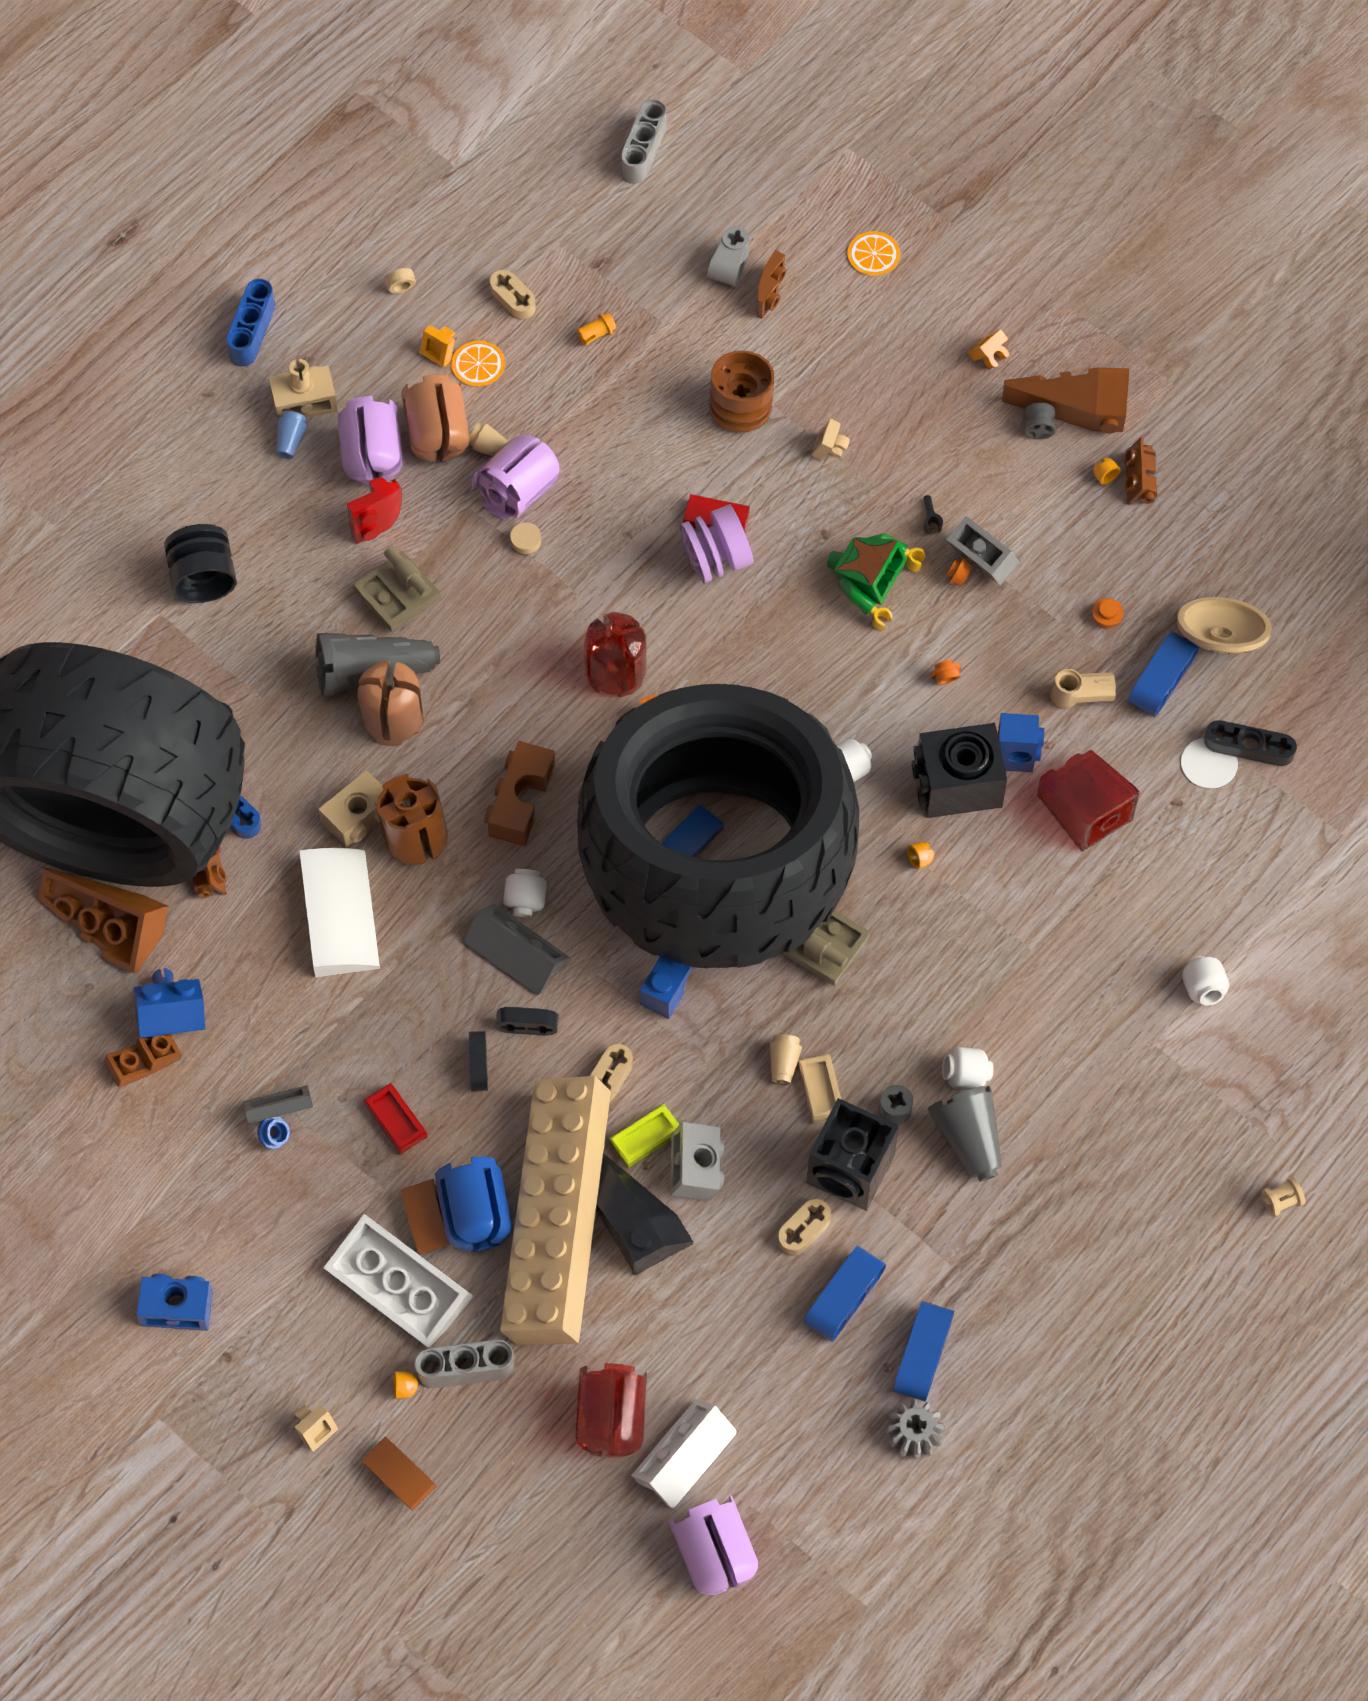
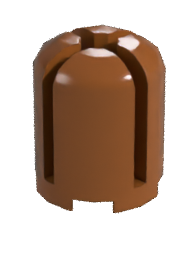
[375,774,448,865]

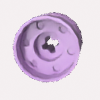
[680,504,754,584]

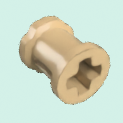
[1261,1177,1305,1217]

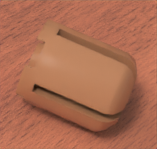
[401,374,470,462]
[357,661,424,746]

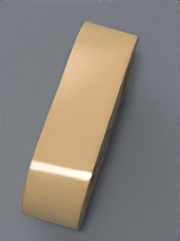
[490,270,536,320]
[590,1044,633,1102]
[778,1199,831,1256]

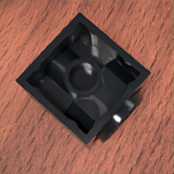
[912,723,1007,818]
[806,1098,899,1211]

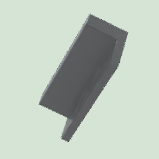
[464,904,570,995]

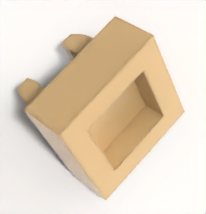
[811,418,850,461]
[294,1404,338,1452]

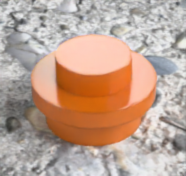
[946,556,973,586]
[1092,598,1124,629]
[930,659,961,685]

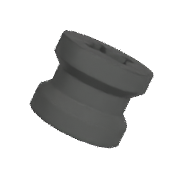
[1025,403,1055,439]
[879,1085,913,1125]

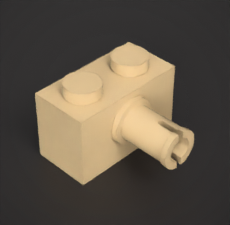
[269,359,338,419]

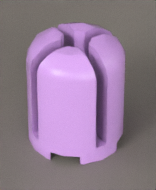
[337,396,403,484]
[472,434,559,520]
[668,1495,758,1595]

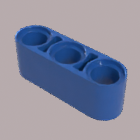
[227,278,275,366]
[1127,631,1199,717]
[803,1246,886,1342]
[893,1301,954,1402]

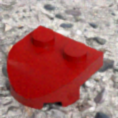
[347,477,402,544]

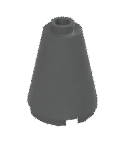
[928,1086,1002,1182]

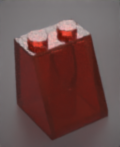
[1037,750,1140,852]

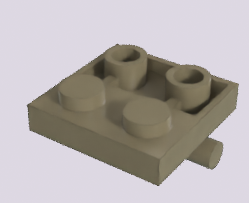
[353,546,441,632]
[782,910,871,987]

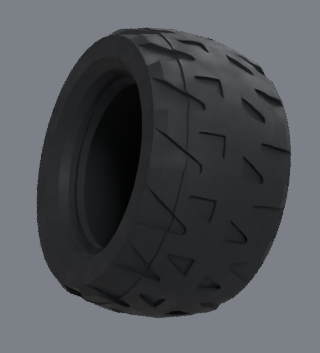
[0,642,245,887]
[577,684,860,969]

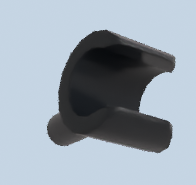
[924,495,943,534]

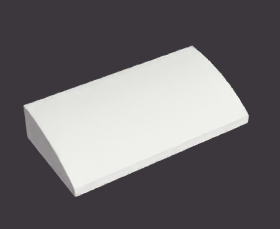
[299,848,380,977]
[324,1214,474,1348]

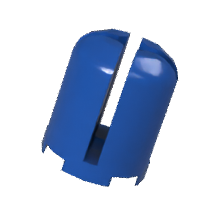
[435,1157,512,1252]

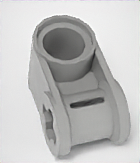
[707,226,749,287]

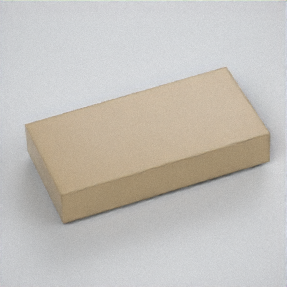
[798,1054,841,1124]

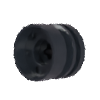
[164,524,237,603]

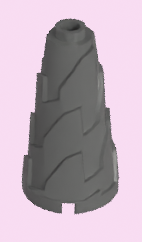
[315,633,440,697]

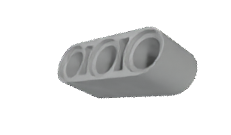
[621,99,667,184]
[415,1340,515,1388]

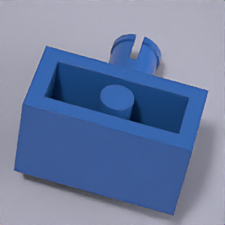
[133,968,205,1038]

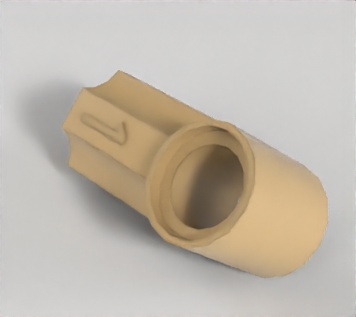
[1050,669,1116,709]

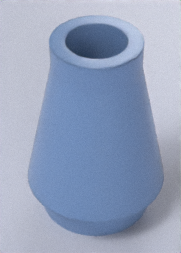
[276,411,307,459]

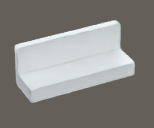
[631,1398,736,1508]

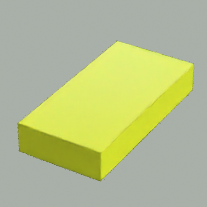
[609,1104,679,1168]

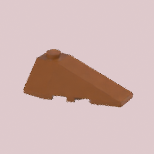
[1002,367,1129,434]
[38,868,168,973]

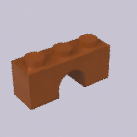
[484,740,555,846]

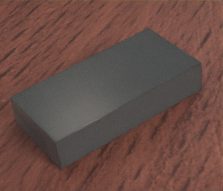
[243,1085,313,1124]

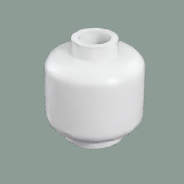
[836,739,872,782]
[503,869,547,917]
[1182,956,1229,1006]
[942,1047,993,1090]

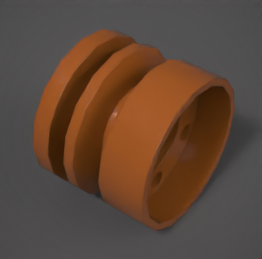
[709,351,774,432]

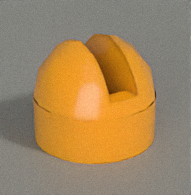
[1093,457,1121,485]
[907,841,934,869]
[393,1371,418,1399]

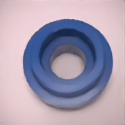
[257,1116,290,1149]

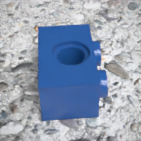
[997,713,1044,773]
[137,1274,213,1331]

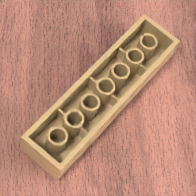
[500,1076,611,1345]

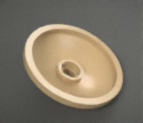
[1177,597,1272,655]

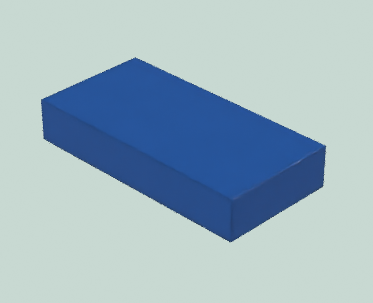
[662,805,724,857]

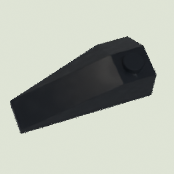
[596,1153,693,1275]

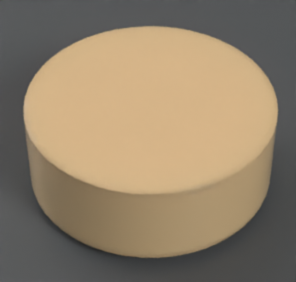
[384,268,416,293]
[510,522,541,554]

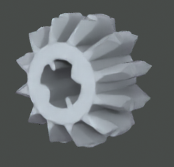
[886,1399,945,1460]

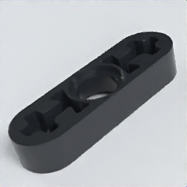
[1204,720,1297,766]

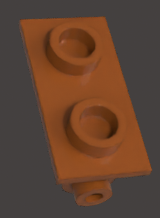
[1124,437,1157,505]
[192,846,227,898]

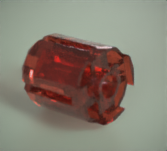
[584,612,647,697]
[575,1363,647,1458]

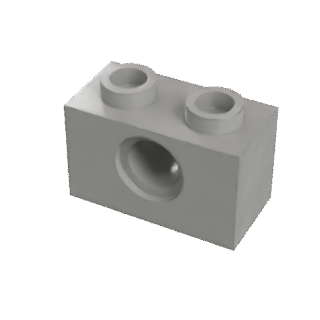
[946,516,1020,586]
[670,1122,724,1201]

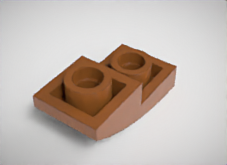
[757,250,787,319]
[104,1034,182,1088]
[401,1179,449,1255]
[361,1436,437,1511]

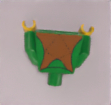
[827,533,925,631]

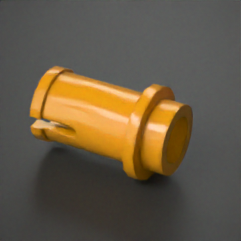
[576,313,617,346]

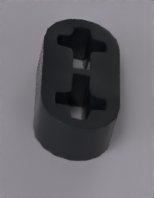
[495,1007,559,1036]
[469,1031,488,1092]

